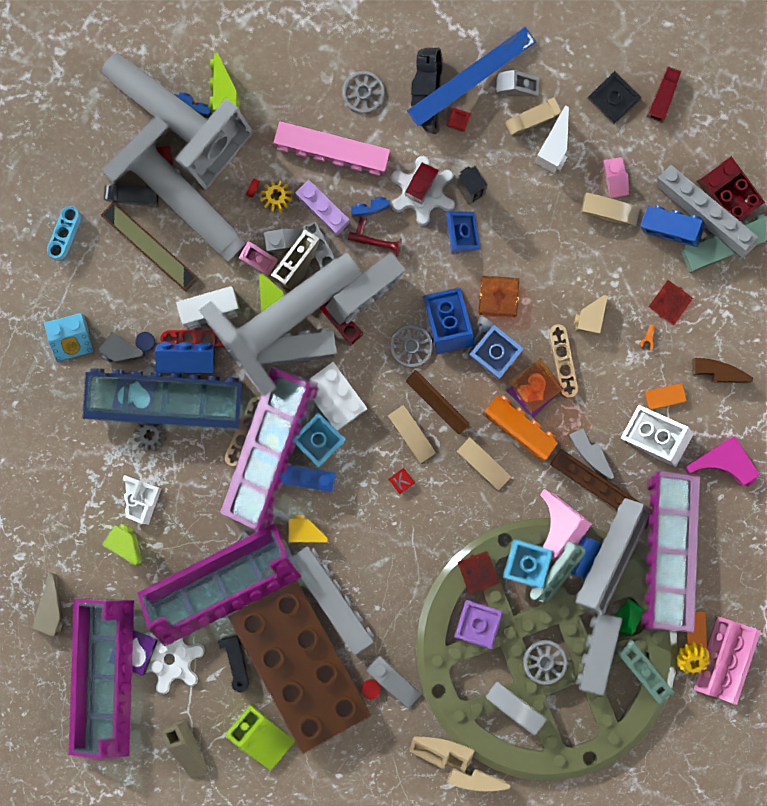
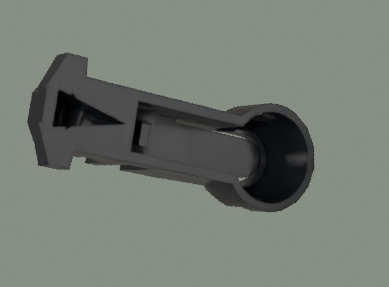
[410,48,443,134]

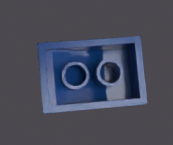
[423,288,474,354]

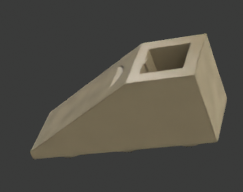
[161,719,209,779]

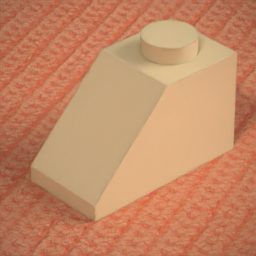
[573,295,608,335]

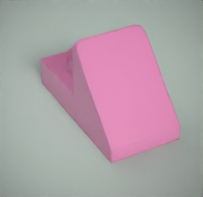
[603,157,629,198]
[239,241,278,276]

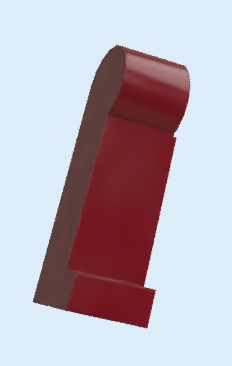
[646,66,681,123]
[319,299,364,346]

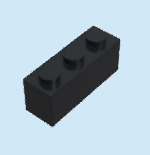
[457,166,488,205]

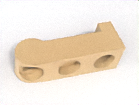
[505,97,561,136]

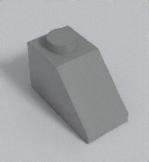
[497,70,539,96]
[264,229,303,254]

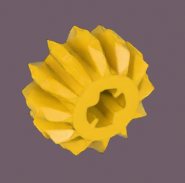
[261,180,292,213]
[676,642,710,676]

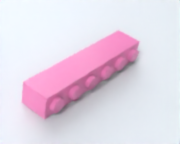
[274,121,390,176]

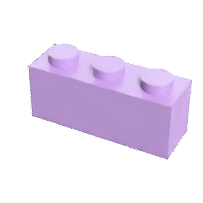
[295,179,350,236]

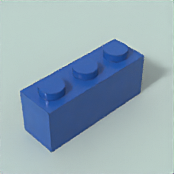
[640,205,705,247]
[155,342,215,373]
[280,465,336,492]

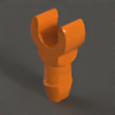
[640,324,655,350]

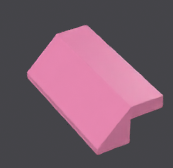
[694,616,761,705]

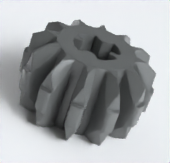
[134,423,167,452]

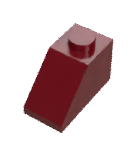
[405,162,439,205]

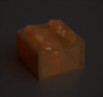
[508,358,564,413]

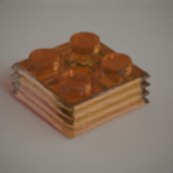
[478,276,520,317]

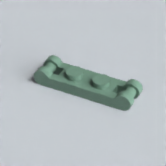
[530,542,585,603]
[616,640,675,705]

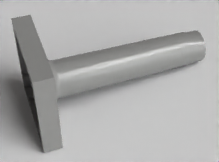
[102,53,254,191]
[102,115,246,262]
[199,253,362,397]

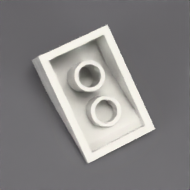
[534,105,569,173]
[621,405,694,467]

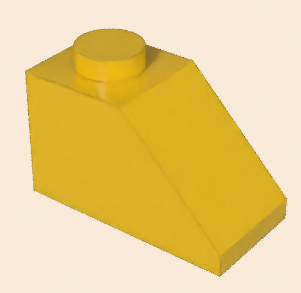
[289,515,328,542]

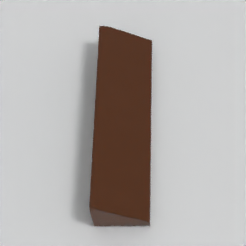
[406,370,470,434]

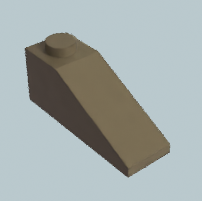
[271,230,320,292]
[32,573,64,636]

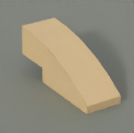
[581,193,640,227]
[388,405,436,464]
[457,437,511,491]
[410,737,474,772]
[447,767,510,792]

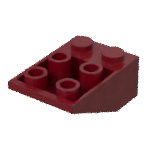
[696,156,765,221]

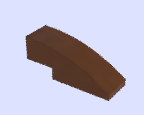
[692,358,753,383]

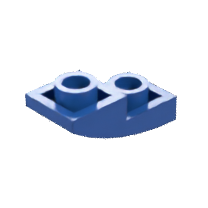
[174,92,212,118]
[351,197,390,217]

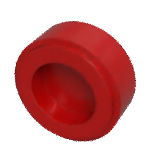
[245,178,260,198]
[361,679,381,699]

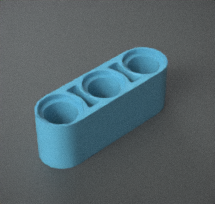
[47,206,81,261]

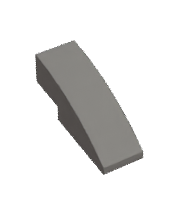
[567,428,614,479]
[486,681,547,735]

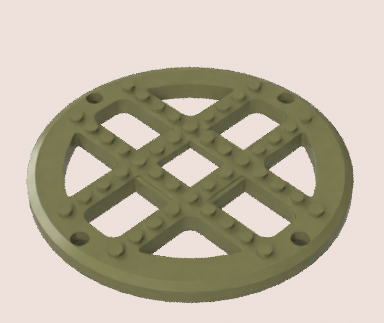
[416,518,678,781]

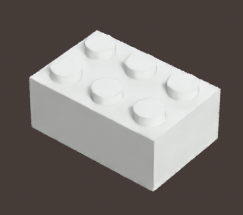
[176,286,241,330]
[303,362,367,431]

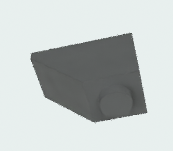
[99,332,145,363]

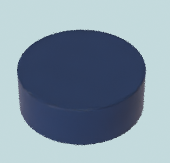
[135,332,155,351]

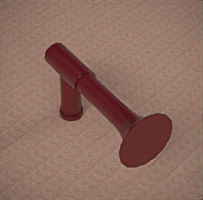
[348,217,402,257]

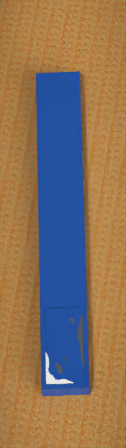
[407,26,536,127]

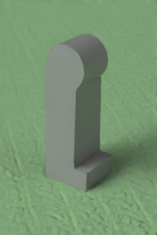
[302,221,335,269]

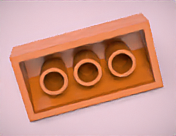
[483,395,558,462]

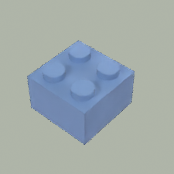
[469,325,524,380]

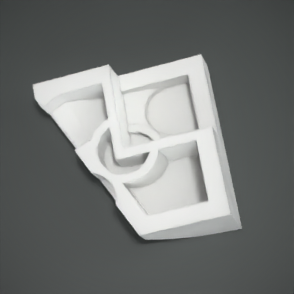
[123,475,161,525]

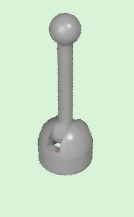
[462,316,494,359]

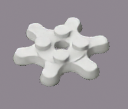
[391,156,455,226]
[145,623,205,694]

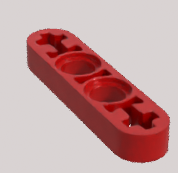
[160,330,225,348]

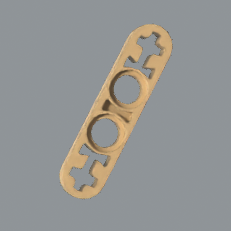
[549,324,578,398]
[225,397,261,467]

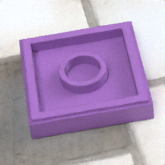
[455,600,503,649]

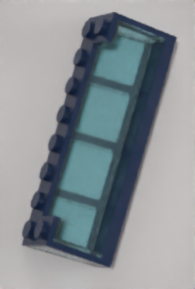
[83,368,243,429]

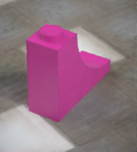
[683,436,760,487]

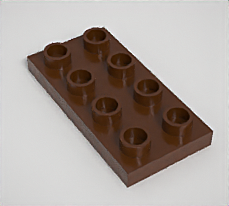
[227,580,371,754]

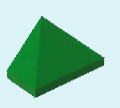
[613,599,644,637]

